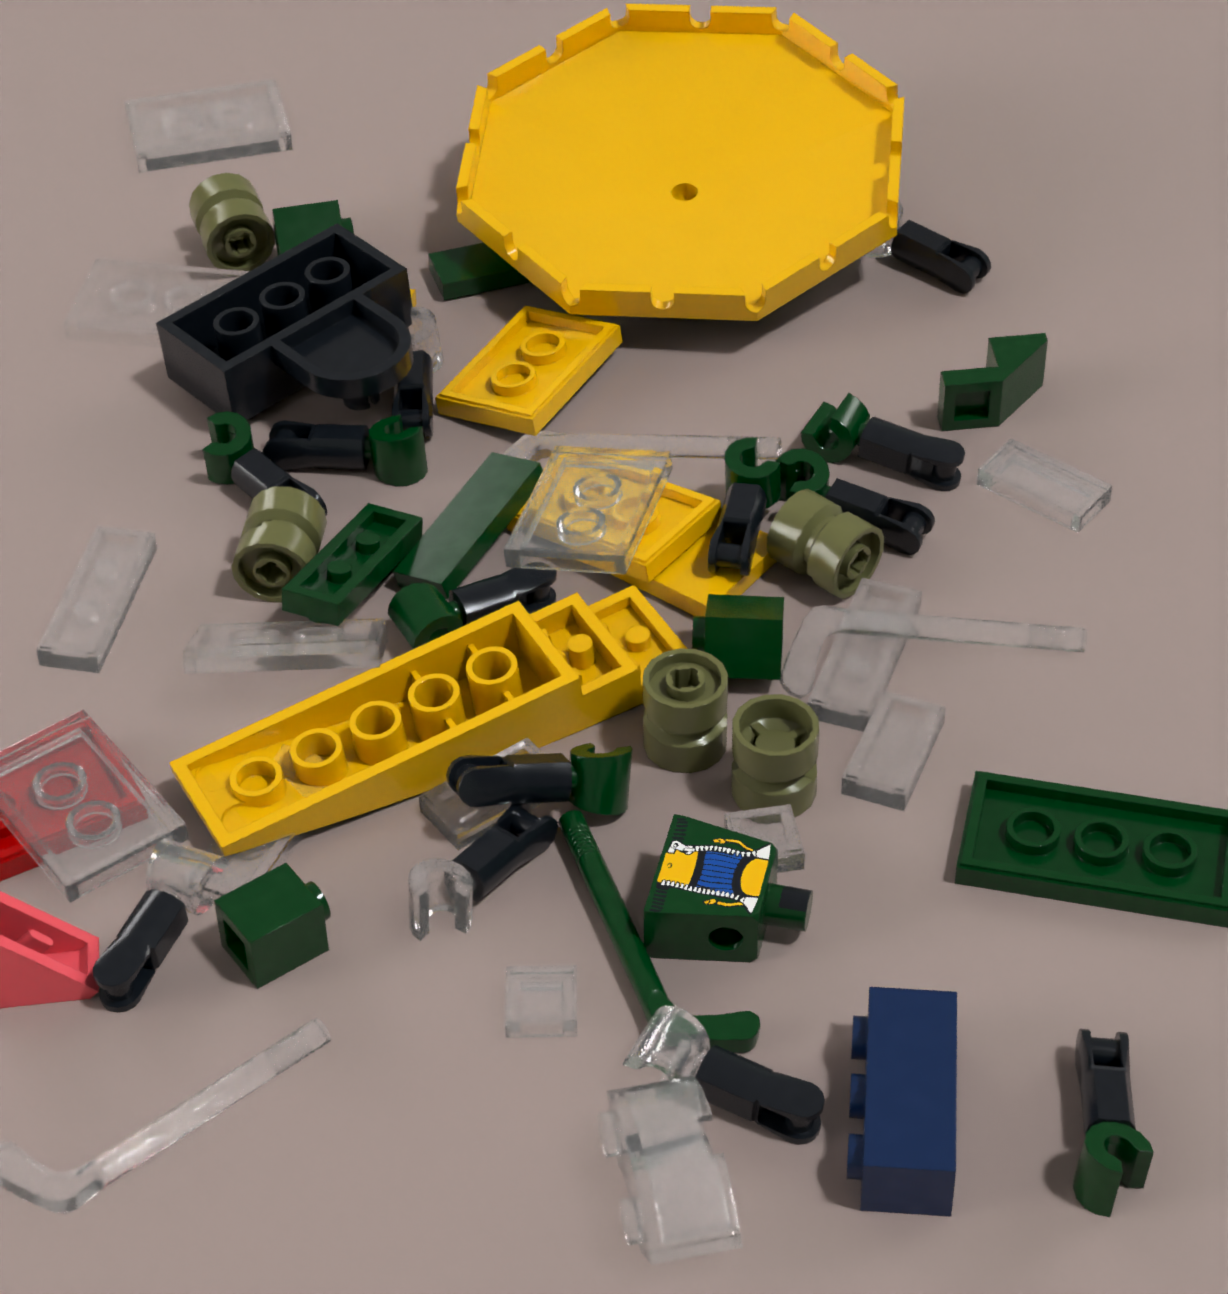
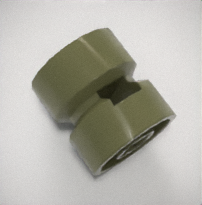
[189,173,275,274]
[231,486,327,603]
[767,489,884,599]
[642,648,728,773]
[731,694,819,821]

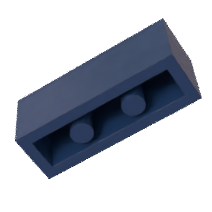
[846,987,957,1217]

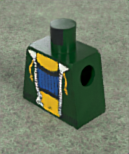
[643,814,813,963]

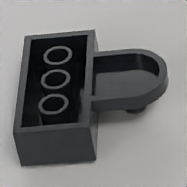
[156,223,415,420]

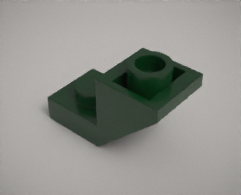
[937,333,1048,431]

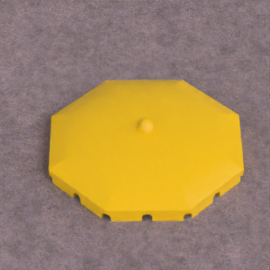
[456,3,905,321]

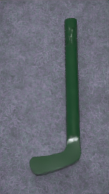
[558,810,760,1053]

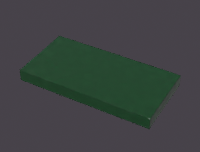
[955,771,1228,928]

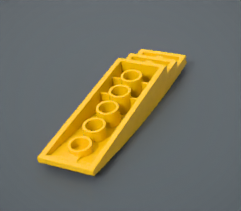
[169,585,688,856]

